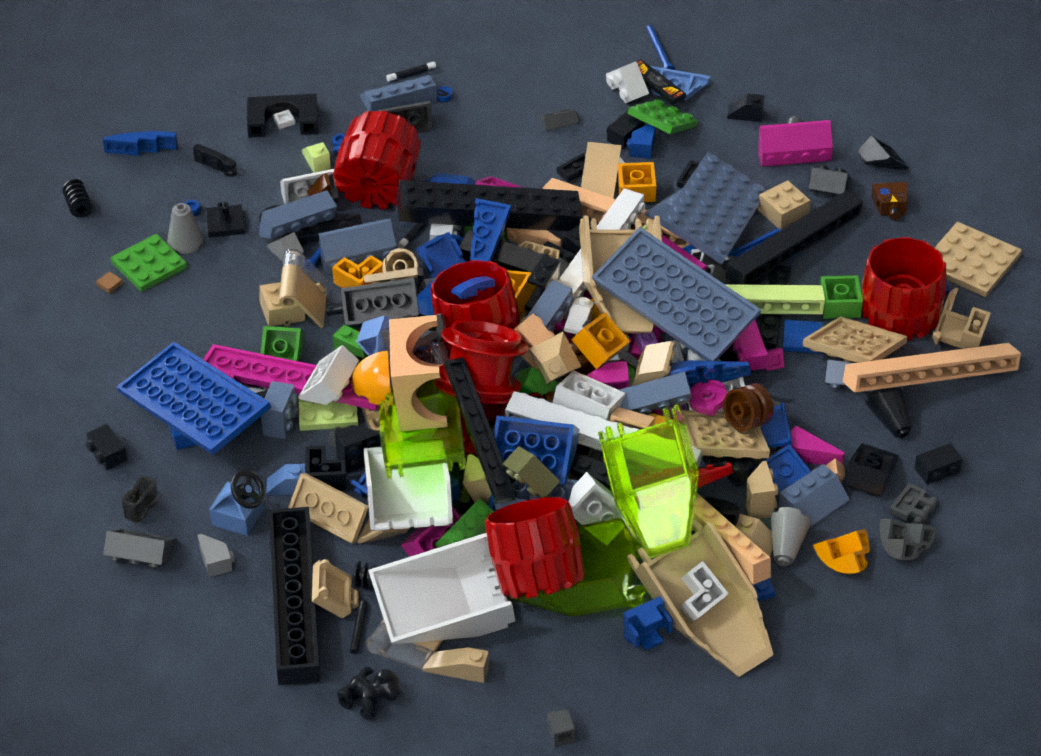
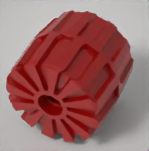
[333,110,421,210]
[861,237,947,341]
[431,260,520,357]
[485,497,585,599]

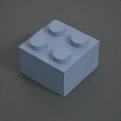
[261,381,299,439]

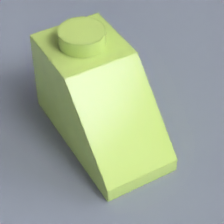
[302,142,331,173]

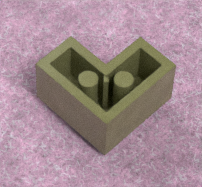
[503,446,560,498]

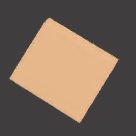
[826,458,845,483]

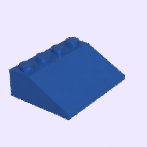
[493,416,580,485]

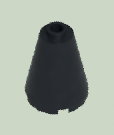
[865,386,912,438]

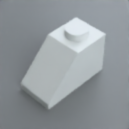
[564,297,595,334]

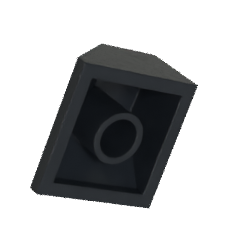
[858,135,909,170]

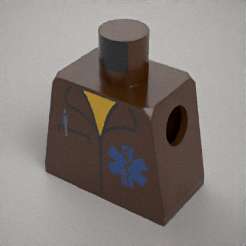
[871,182,907,220]

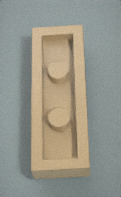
[364,267,423,284]

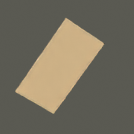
[581,142,621,198]

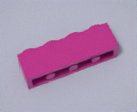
[733,320,768,371]

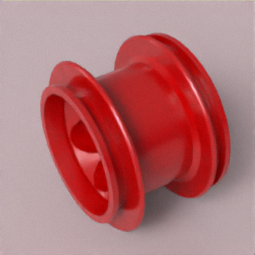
[434,320,529,404]

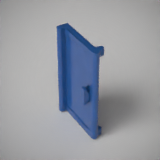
[760,402,792,448]

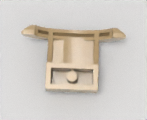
[932,288,991,349]

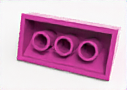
[758,120,833,167]

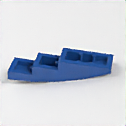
[103,131,178,156]

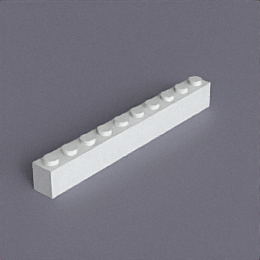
[557,188,645,319]
[505,391,701,471]

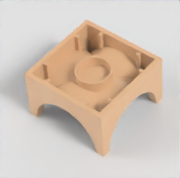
[389,315,447,431]

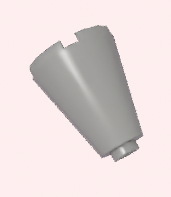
[167,203,204,254]
[771,507,811,566]

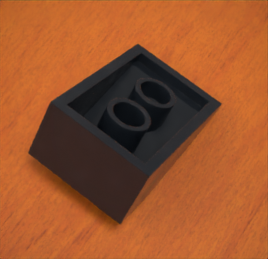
[843,443,899,496]

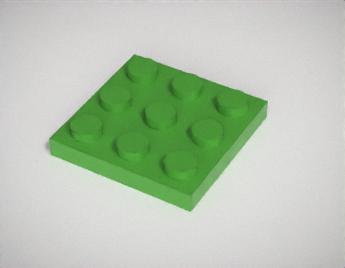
[627,99,698,134]
[110,234,187,292]

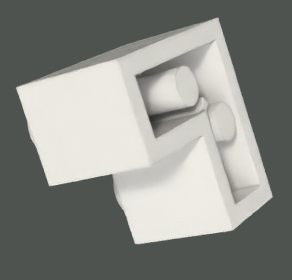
[606,62,649,103]
[679,561,729,623]

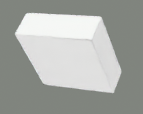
[273,110,296,129]

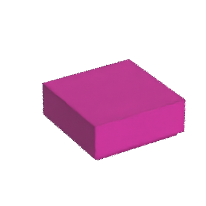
[765,348,785,371]

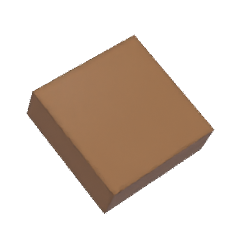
[96,271,123,294]

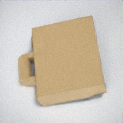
[312,559,359,619]

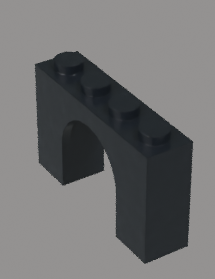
[247,94,318,138]

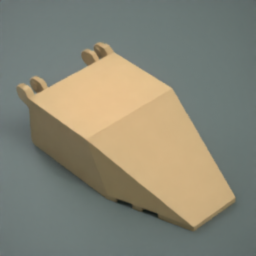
[579,216,662,333]
[628,517,773,677]

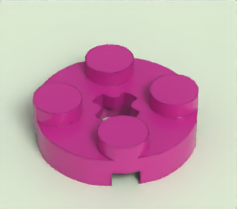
[689,380,727,416]

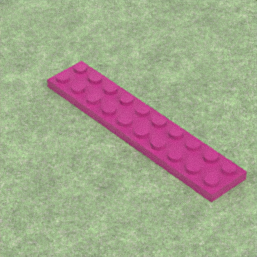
[203,344,379,410]

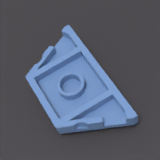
[651,66,710,100]

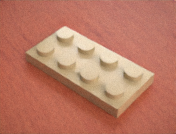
[288,473,369,543]

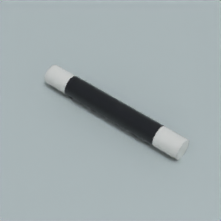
[386,62,436,82]
[397,223,427,248]

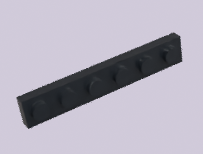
[759,265,791,349]

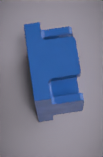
[416,232,465,278]
[624,596,673,650]

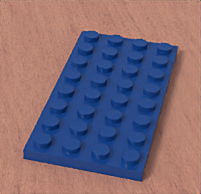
[116,342,272,455]

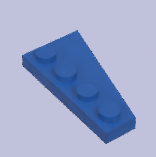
[470,198,512,261]

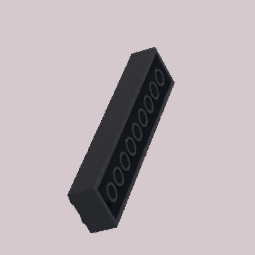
[396,180,583,231]
[269,507,321,685]

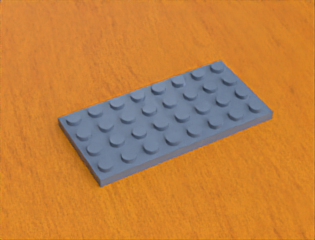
[660,152,767,264]
[592,227,761,362]

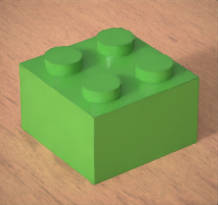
[820,275,863,319]

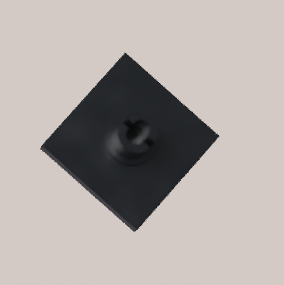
[206,201,245,238]

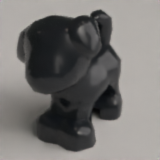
[702,455,755,487]
[337,667,400,721]

